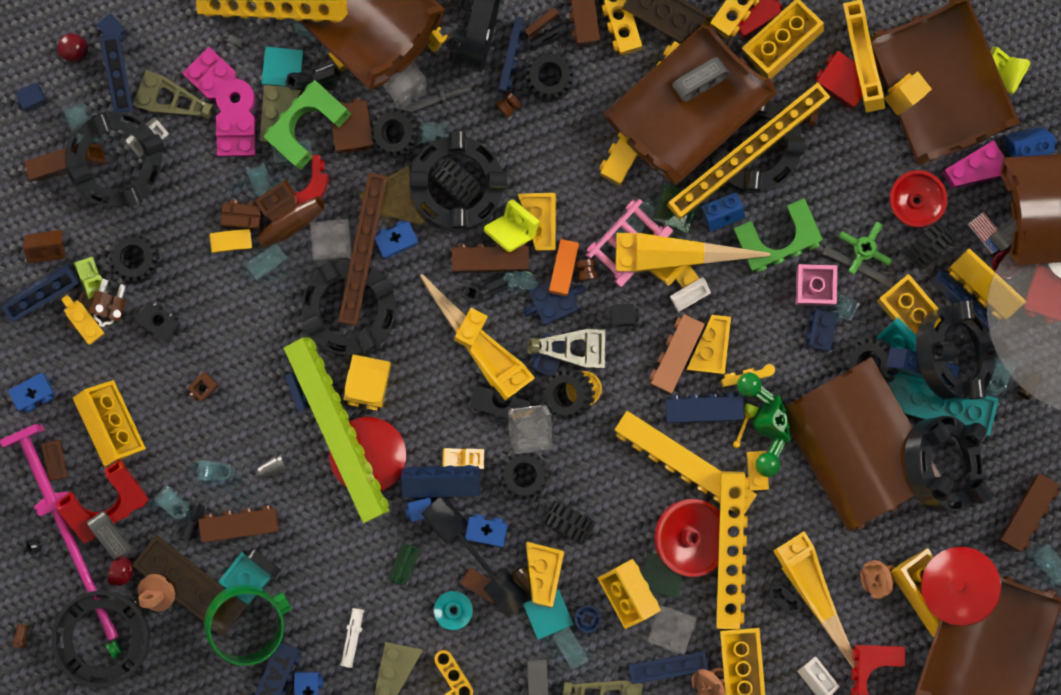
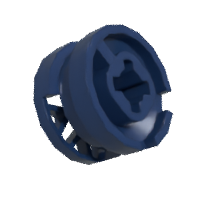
[574,605,601,633]

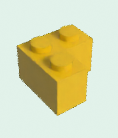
[884,72,932,116]

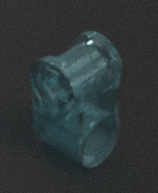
[246,162,271,195]
[987,358,1016,395]
[196,461,235,481]
[153,484,190,519]

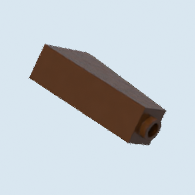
[25,143,106,181]

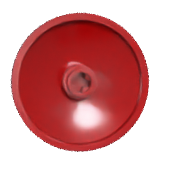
[329,417,407,492]
[655,499,729,577]
[921,547,1002,626]

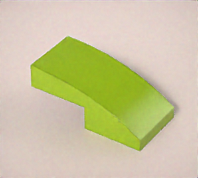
[73,256,107,299]

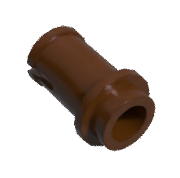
[12,623,29,649]

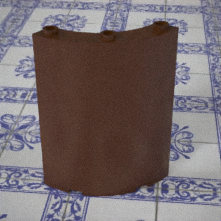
[288,0,445,90]
[870,0,1020,166]
[603,24,778,185]
[999,154,1061,266]
[784,357,941,531]
[915,575,1061,695]

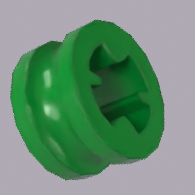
[105,639,123,658]

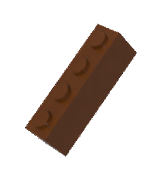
[567,0,600,47]
[452,244,529,273]
[998,473,1060,552]
[198,505,280,543]

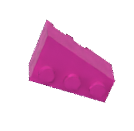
[941,140,1005,189]

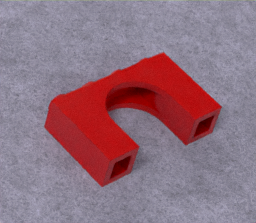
[734,0,783,40]
[56,459,149,544]
[851,645,905,695]

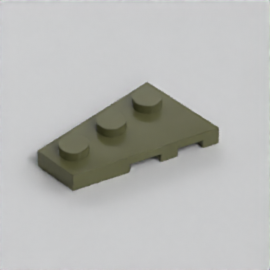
[260,85,302,143]
[375,642,423,695]

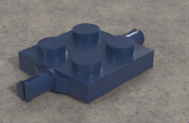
[523,281,585,326]

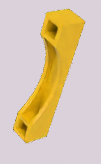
[843,0,885,113]

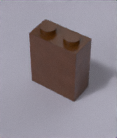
[331,98,375,154]

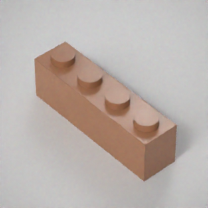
[649,314,705,394]

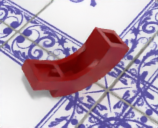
[295,155,329,205]

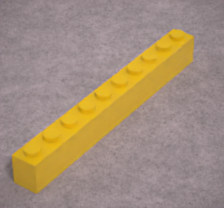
[667,83,830,220]

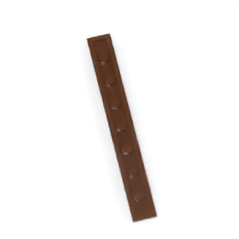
[338,172,388,326]

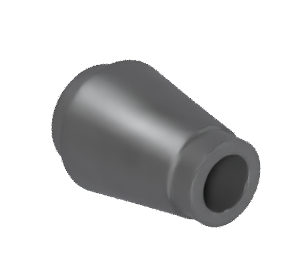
[258,455,288,478]

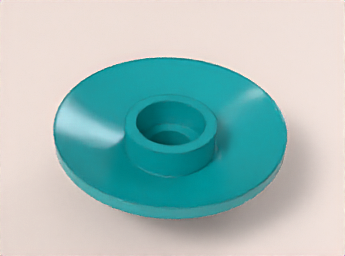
[434,591,473,630]

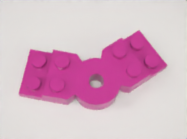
[182,47,256,157]

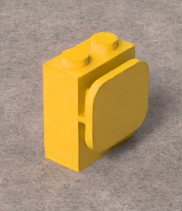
[343,354,392,411]

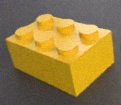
[877,274,941,335]
[597,559,661,629]

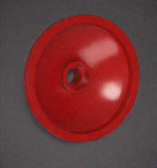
[890,170,947,228]

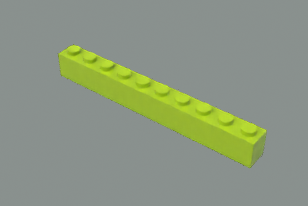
[284,337,390,523]

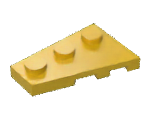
[518,193,556,251]
[526,542,564,608]

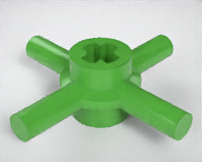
[839,222,892,275]

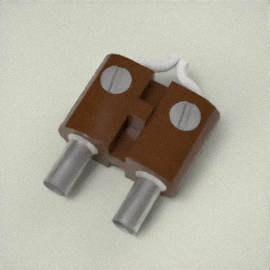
[88,279,126,327]

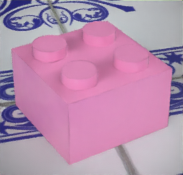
[796,264,837,306]

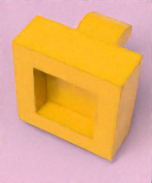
[428,27,448,53]

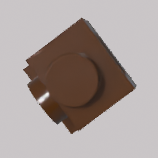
[188,372,220,402]

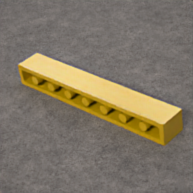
[599,41,680,186]
[614,411,757,515]

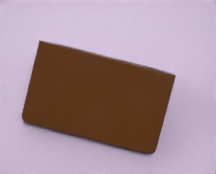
[23,230,66,263]

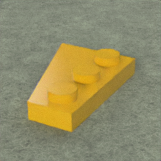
[686,315,731,375]

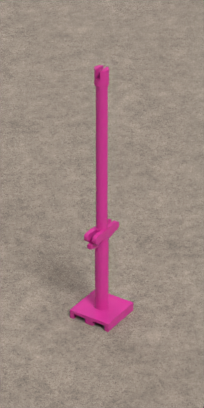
[0,424,118,641]

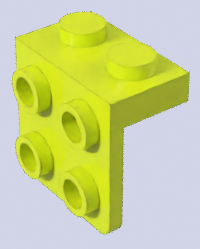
[990,46,1031,94]
[483,199,540,252]

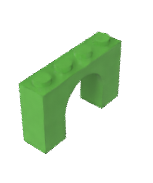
[264,80,352,170]
[734,198,823,273]

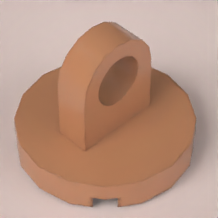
[860,560,896,599]
[138,574,175,612]
[691,668,726,695]

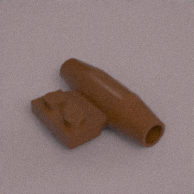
[255,180,325,248]

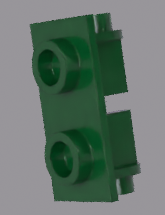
[388,543,420,586]

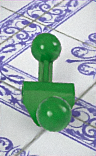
[737,372,791,477]

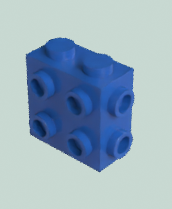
[1004,127,1056,157]

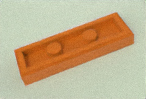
[549,239,579,297]

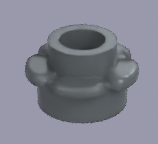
[225,34,243,50]

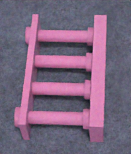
[585,199,673,287]

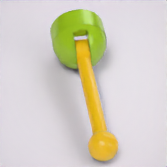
[733,403,759,448]

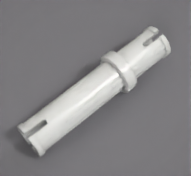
[340,608,365,668]

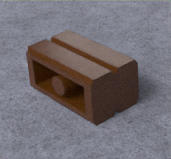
[220,200,262,231]

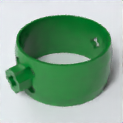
[204,585,292,666]

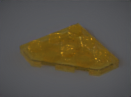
[359,166,437,225]

